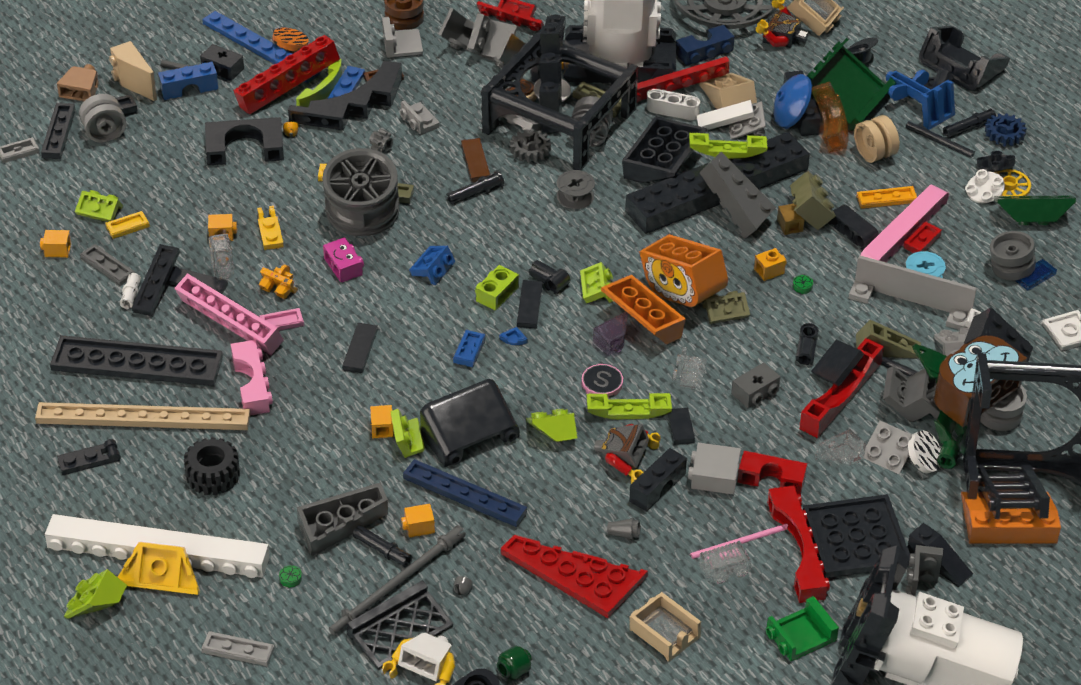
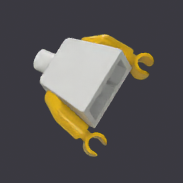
[382,633,455,685]

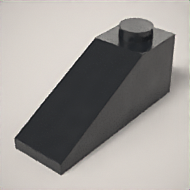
[907,522,973,587]

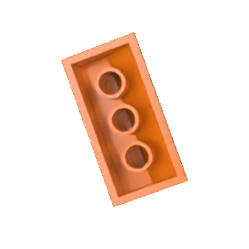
[601,275,686,344]

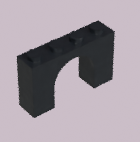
[205,117,284,166]

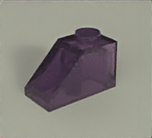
[593,312,628,356]

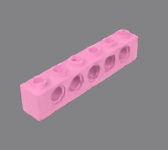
[174,273,284,355]

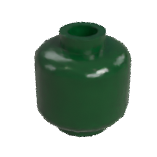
[497,645,532,680]

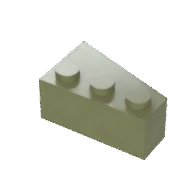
[790,171,836,230]

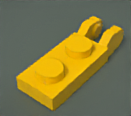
[257,206,284,250]

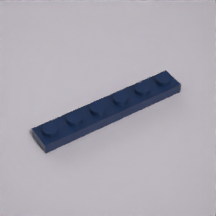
[403,459,527,527]

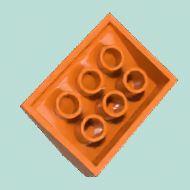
[961,492,1061,544]

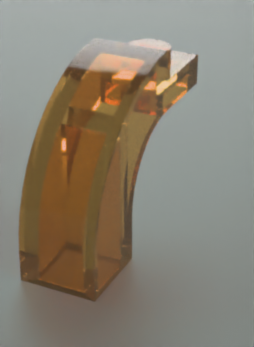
[812,82,848,153]

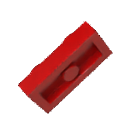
[903,221,942,253]

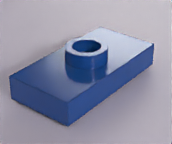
[453,330,485,367]

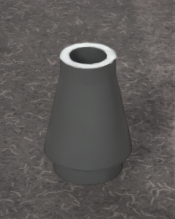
[607,518,641,540]

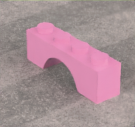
[231,340,273,415]

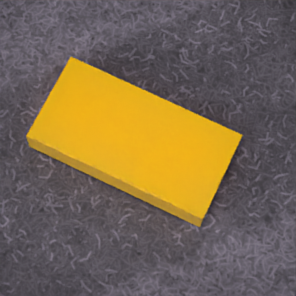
[105,211,150,239]

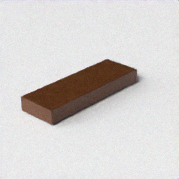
[461,138,490,182]

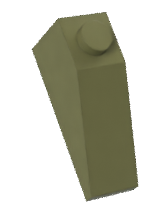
[856,320,922,358]

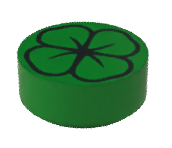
[793,275,813,294]
[279,565,302,588]

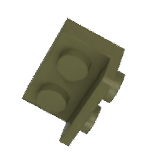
[703,291,750,324]

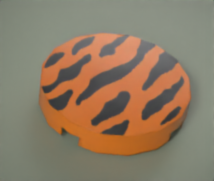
[272,28,309,51]

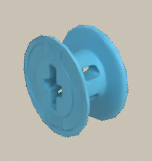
[906,251,946,278]

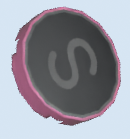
[582,364,623,398]

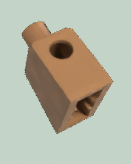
[57,64,99,101]

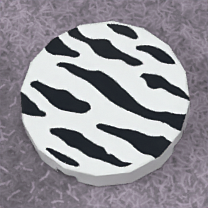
[908,430,941,474]

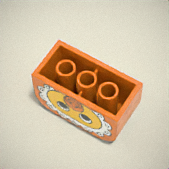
[639,234,728,307]

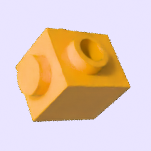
[754,248,787,281]

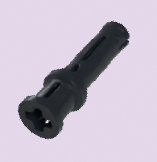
[446,170,504,204]

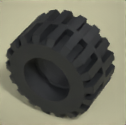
[184,437,240,495]

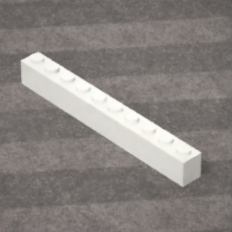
[45,514,270,578]

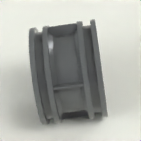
[322,148,400,236]

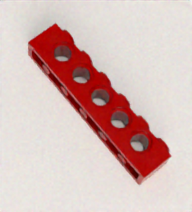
[233,35,340,115]

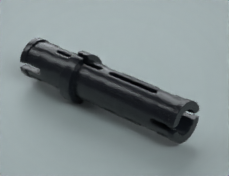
[943,108,996,138]
[353,525,413,568]

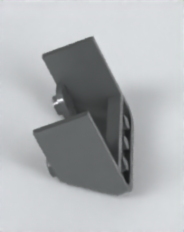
[438,8,526,68]

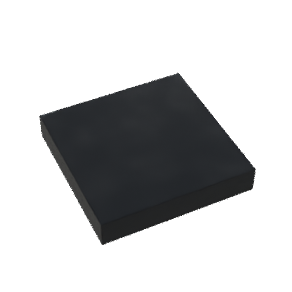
[811,339,864,387]

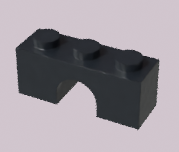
[629,448,687,512]

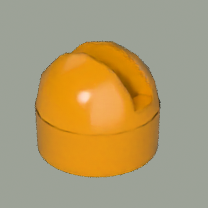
[283,122,298,137]

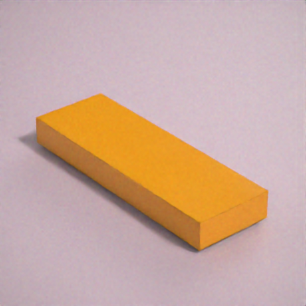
[856,186,917,209]

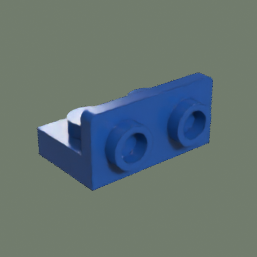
[409,246,455,285]

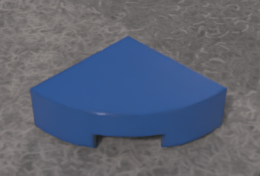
[499,327,528,345]

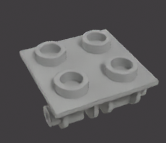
[728,101,766,139]
[861,421,912,474]

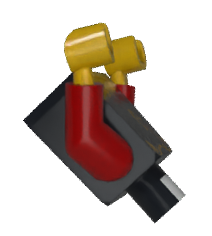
[756,0,808,48]

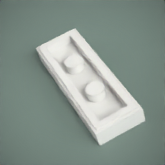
[697,100,755,130]

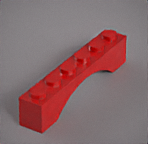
[799,338,884,438]
[767,486,830,603]

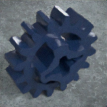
[984,113,1027,146]

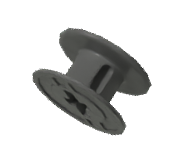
[557,170,595,209]

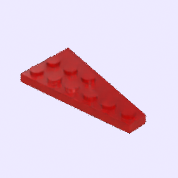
[501,535,648,618]

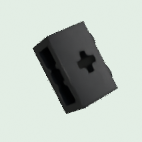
[200,44,244,81]

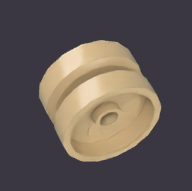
[854,115,900,163]

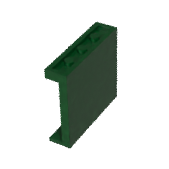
[807,38,896,132]

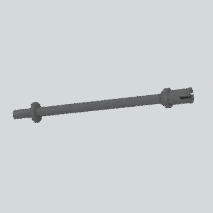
[329,525,466,635]

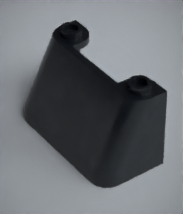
[919,26,1010,90]
[420,379,520,467]

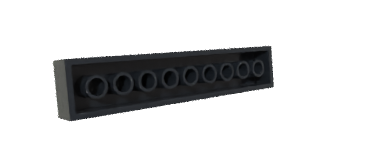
[625,132,810,234]

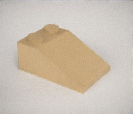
[109,41,157,101]
[699,73,757,109]

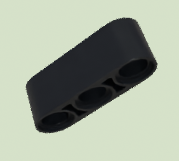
[828,204,879,250]

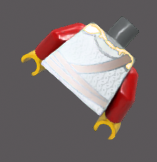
[594,424,661,483]

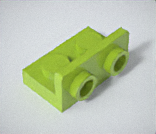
[75,190,123,222]
[580,262,613,303]
[390,409,424,458]

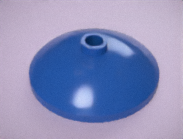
[773,74,812,128]

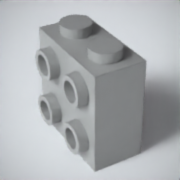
[688,443,741,495]

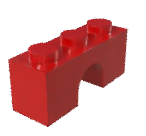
[737,451,807,495]

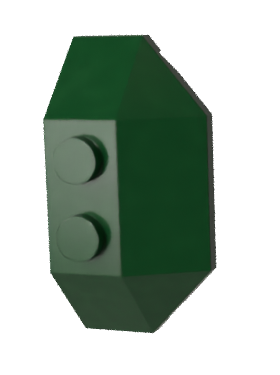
[994,195,1076,225]

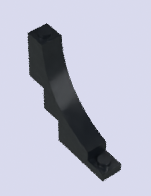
[288,61,402,131]

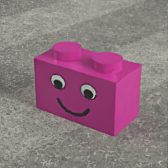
[323,237,364,283]

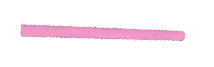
[690,524,788,559]

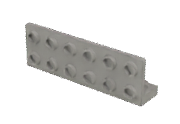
[848,256,977,330]

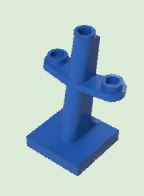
[886,70,955,130]

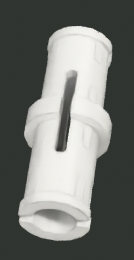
[120,273,141,309]

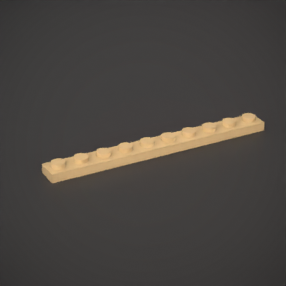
[35,402,250,430]

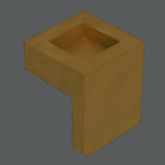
[777,204,804,235]

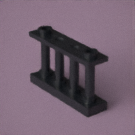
[978,465,1050,519]

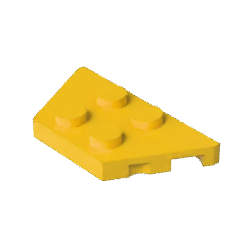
[118,542,200,595]

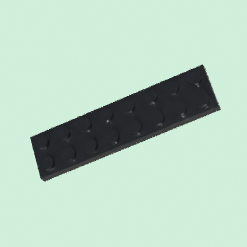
[50,335,223,386]

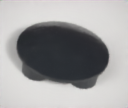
[977,151,1016,171]

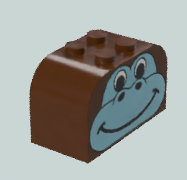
[934,336,1027,427]

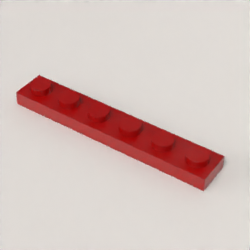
[637,56,730,102]

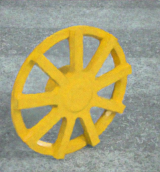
[994,169,1031,196]

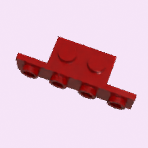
[476,0,544,31]

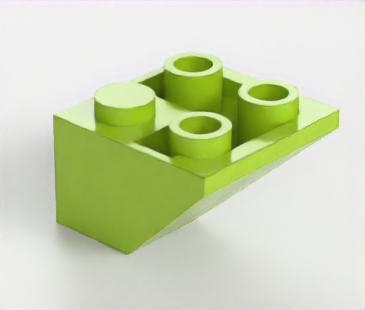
[526,409,577,442]
[64,569,127,619]

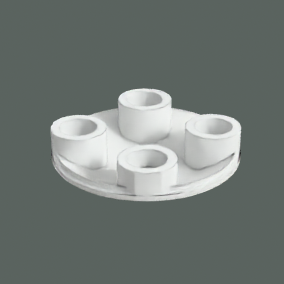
[965,169,1005,203]

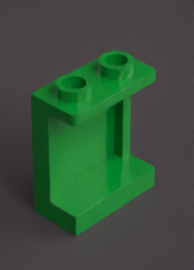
[765,596,839,662]

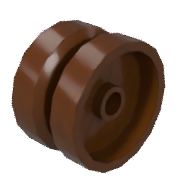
[384,0,424,30]

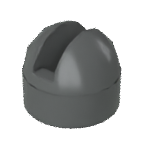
[453,576,473,595]

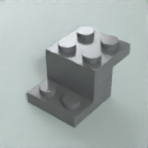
[883,366,941,422]

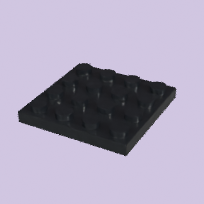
[803,494,910,578]

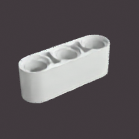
[647,89,700,120]

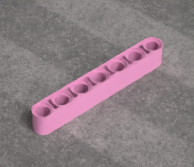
[860,185,949,262]

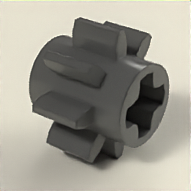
[369,128,393,153]

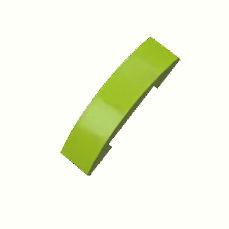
[296,58,343,107]
[689,133,767,158]
[586,393,672,420]

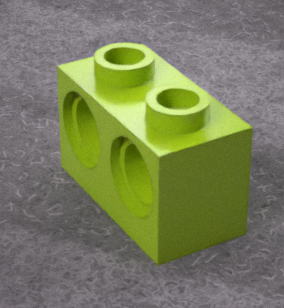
[475,265,519,311]

